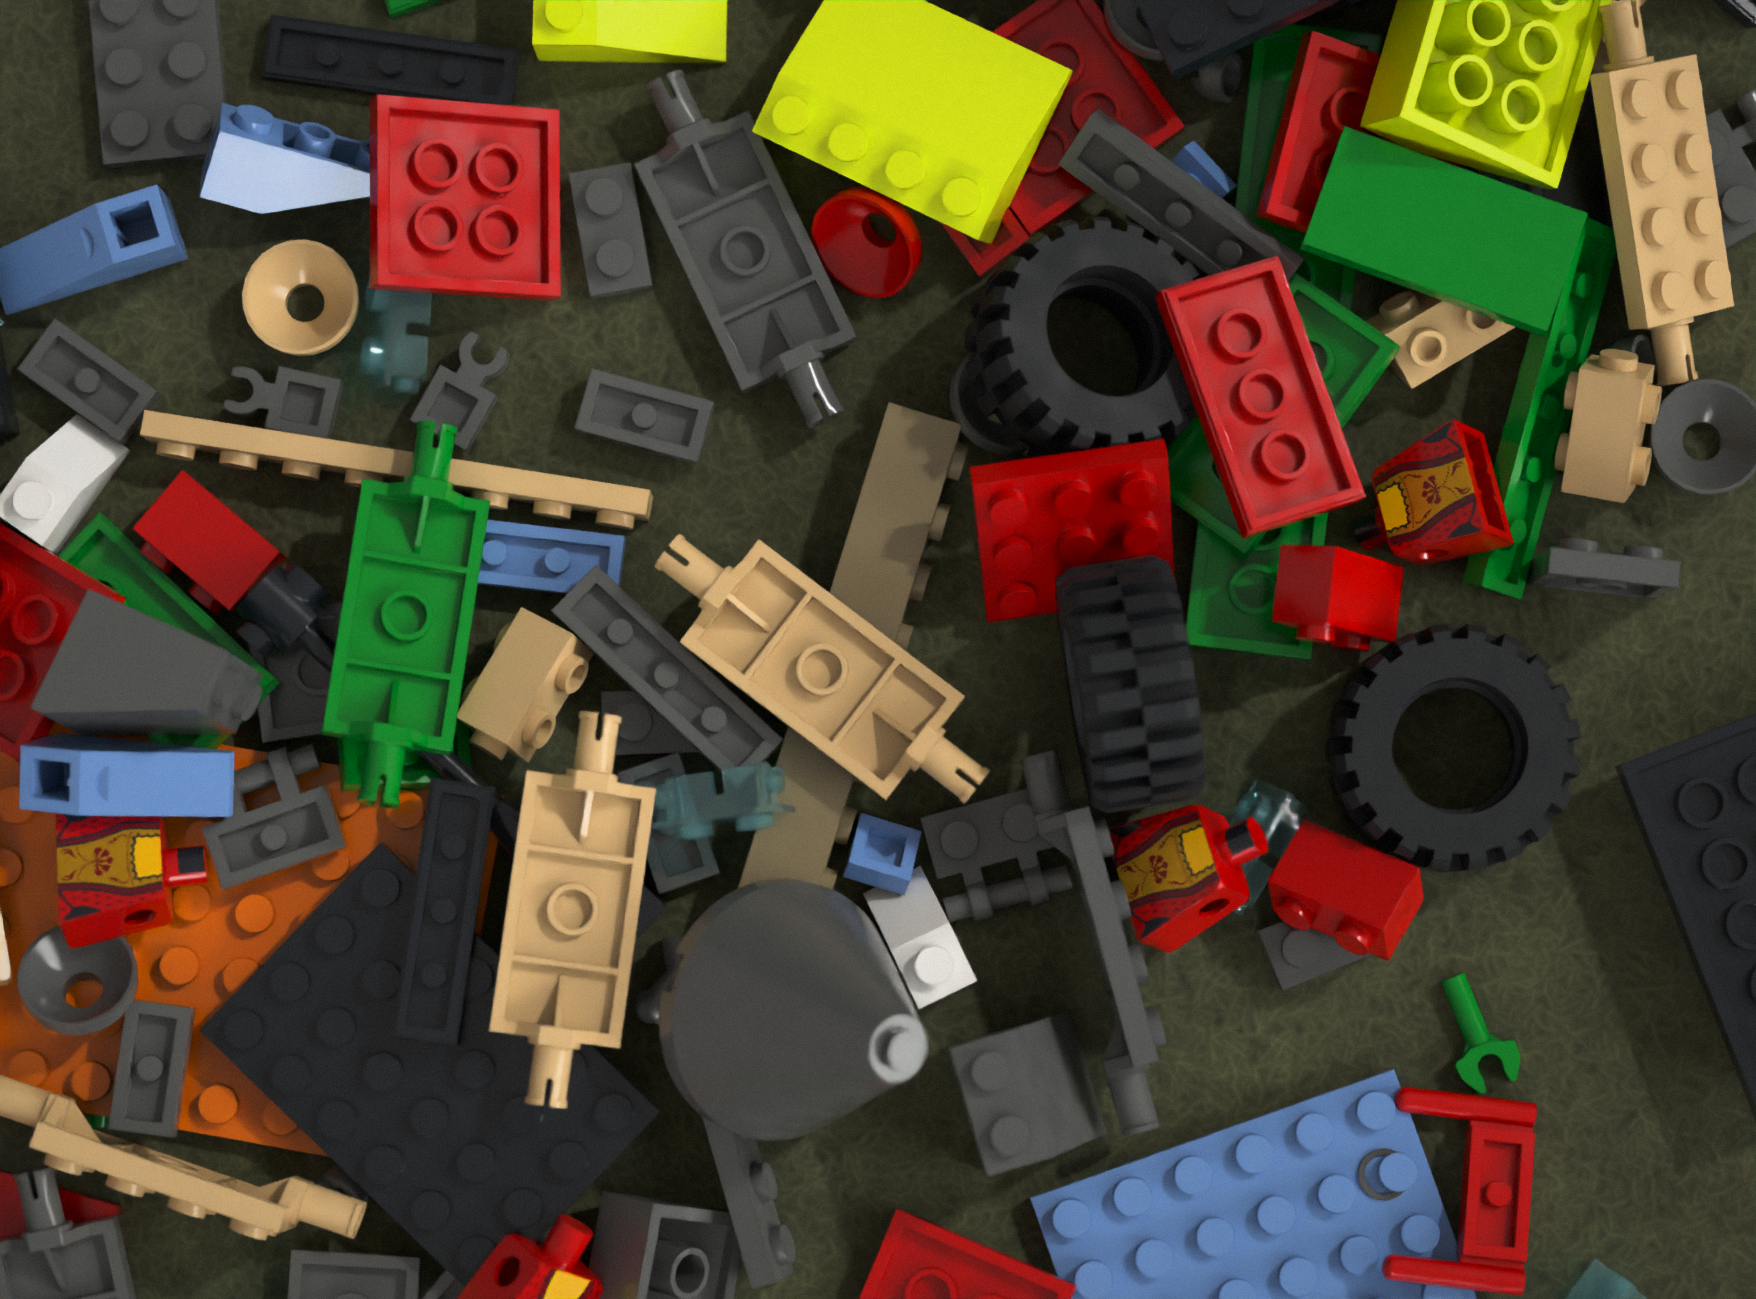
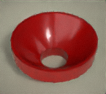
[811,187,922,298]

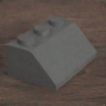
[589,1191,741,1299]

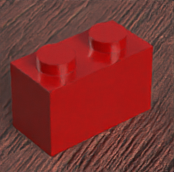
[132,470,288,616]
[1272,545,1404,652]
[1267,820,1424,961]

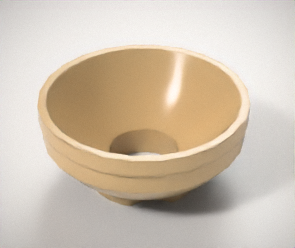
[242,239,359,356]

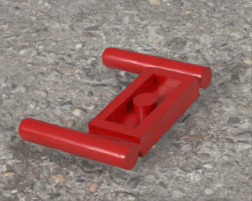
[1382,1086,1537,1296]

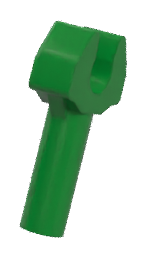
[1441,972,1520,1094]

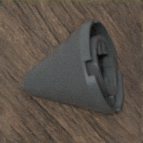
[659,878,927,1141]

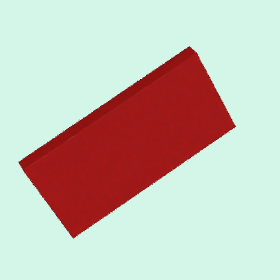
[1155,256,1366,539]

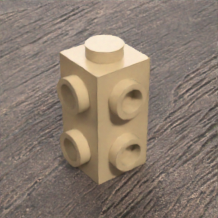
[1366,291,1515,389]
[1554,349,1662,503]
[457,607,593,763]

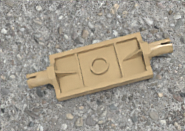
[1590,0,1734,385]
[655,534,990,804]
[489,711,656,1108]
[0,1075,367,1240]

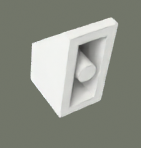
[0,414,130,554]
[863,866,977,1009]

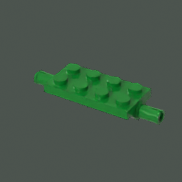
[320,420,490,809]

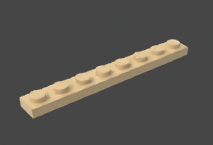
[140,410,653,530]

